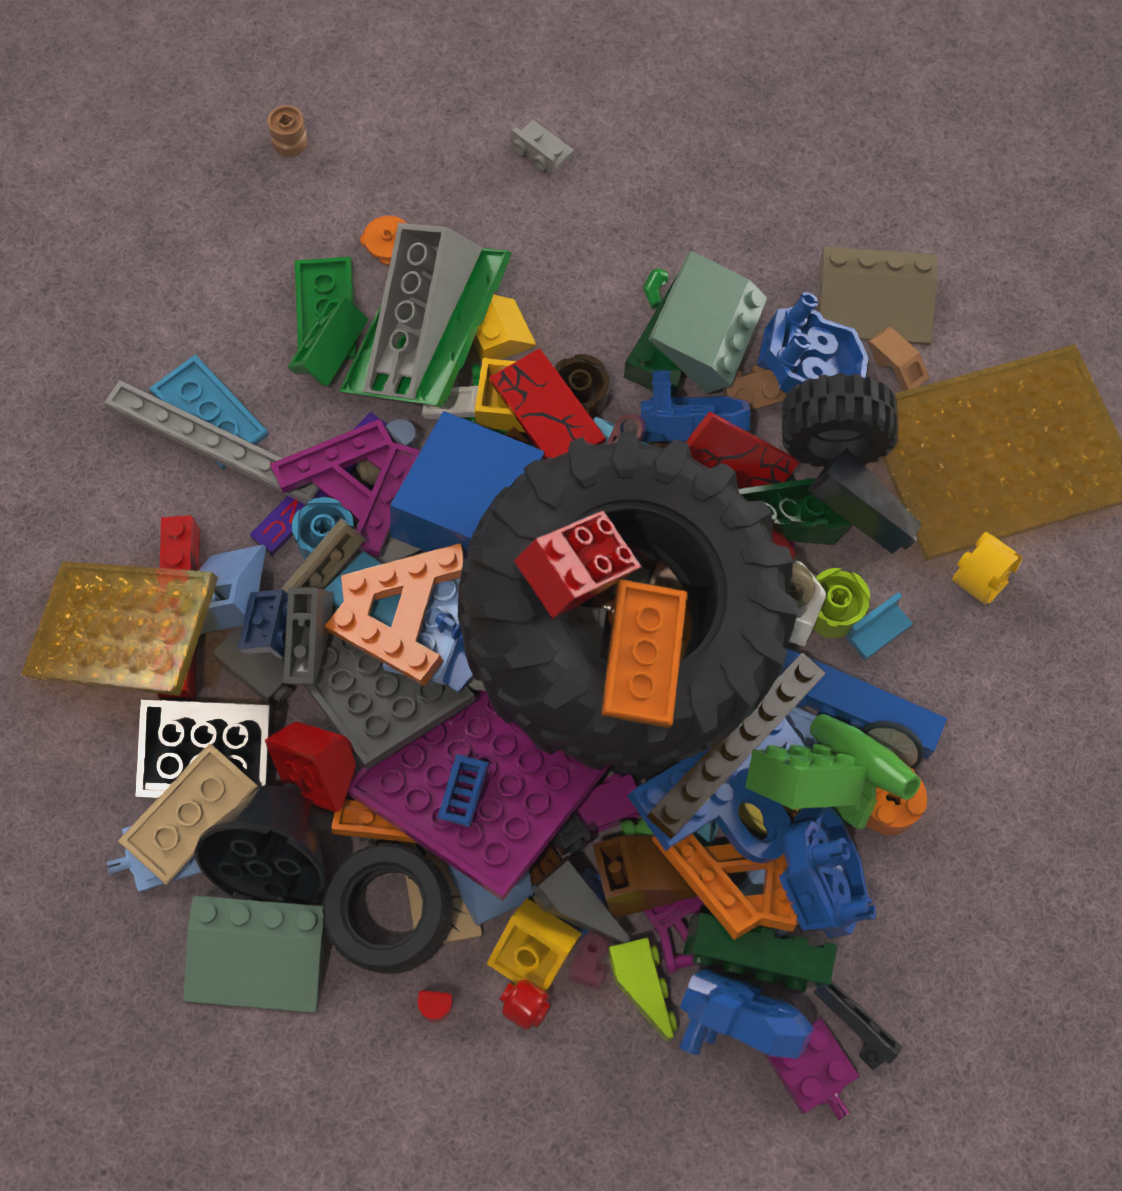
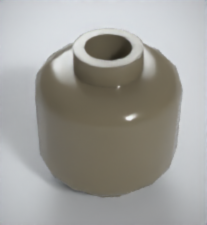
[789,564,815,608]

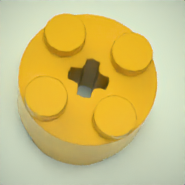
[952,532,1023,605]

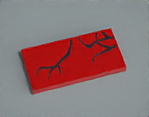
[489,348,606,459]
[686,411,799,489]

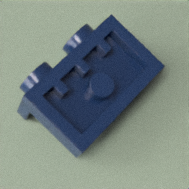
[237,589,288,660]

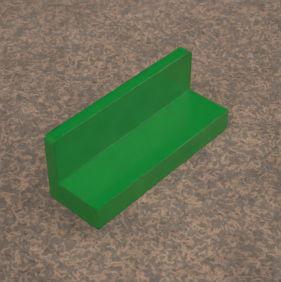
[287,297,368,386]

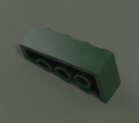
[624,274,683,397]
[739,478,851,545]
[683,913,837,993]

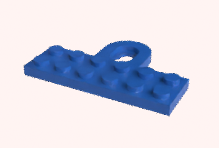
[627,718,806,863]

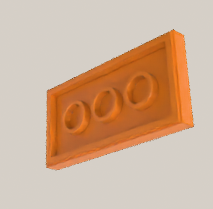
[601,579,687,728]

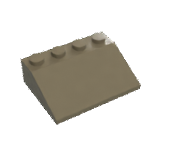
[818,247,937,345]

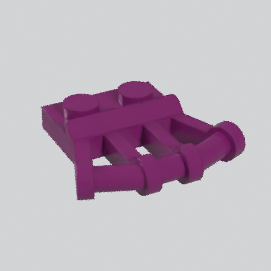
[642,896,704,975]

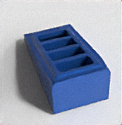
[437,754,490,827]

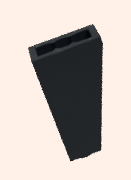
[807,447,922,554]

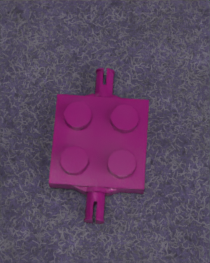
[765,1018,859,1121]

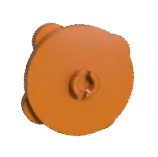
[360,216,407,266]

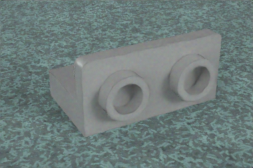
[511,120,574,175]

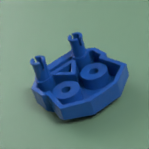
[757,292,868,393]
[641,370,750,443]
[779,807,876,938]
[679,968,814,1059]

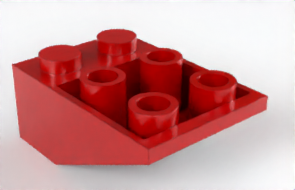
[514,511,641,618]

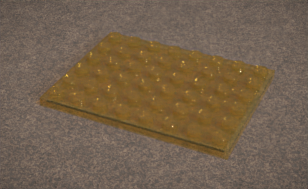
[882,344,1122,561]

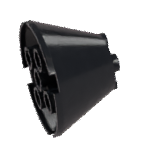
[195,783,326,905]

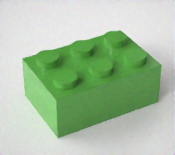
[745,744,868,809]

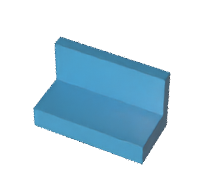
[846,592,913,661]

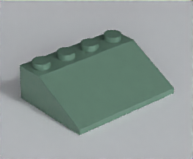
[649,251,767,394]
[183,895,327,1013]

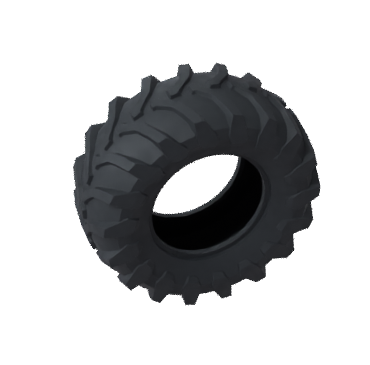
[458,431,797,771]

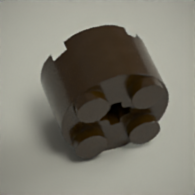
[554,354,610,420]

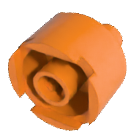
[866,766,927,836]

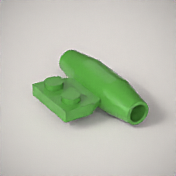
[810,714,921,829]

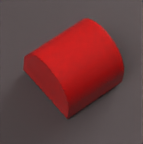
[417,990,453,1023]

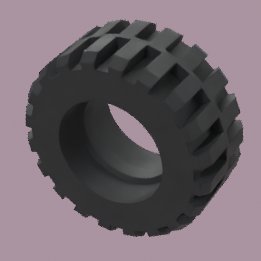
[782,373,898,468]

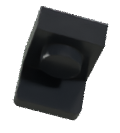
[552,812,591,856]

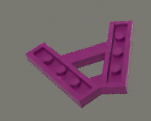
[270,419,421,557]

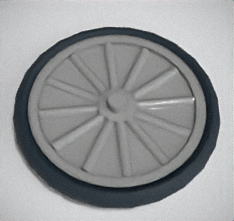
[861,721,924,769]

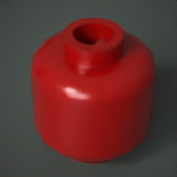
[499,979,551,1030]

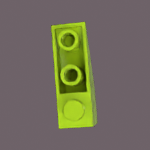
[608,938,677,1042]

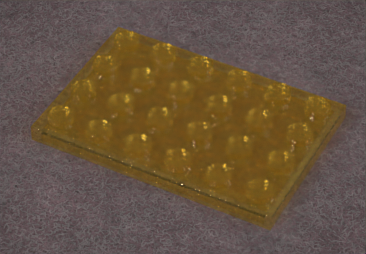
[21,561,218,696]

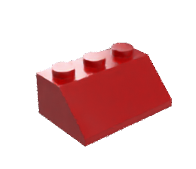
[264,721,356,813]

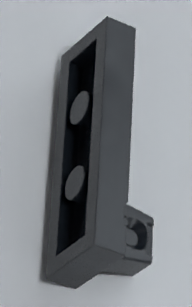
[813,980,902,1070]

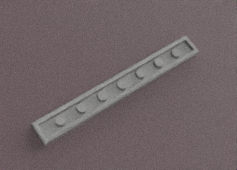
[104,380,321,505]

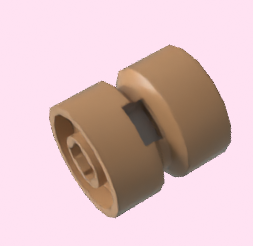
[268,105,308,157]

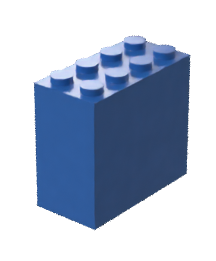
[390,411,544,558]

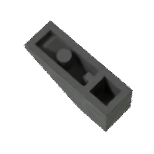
[283,588,333,684]
[530,860,630,944]

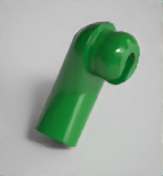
[643,268,669,310]

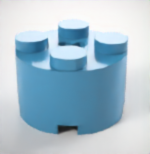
[292,497,355,560]

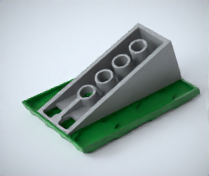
[339,223,512,407]

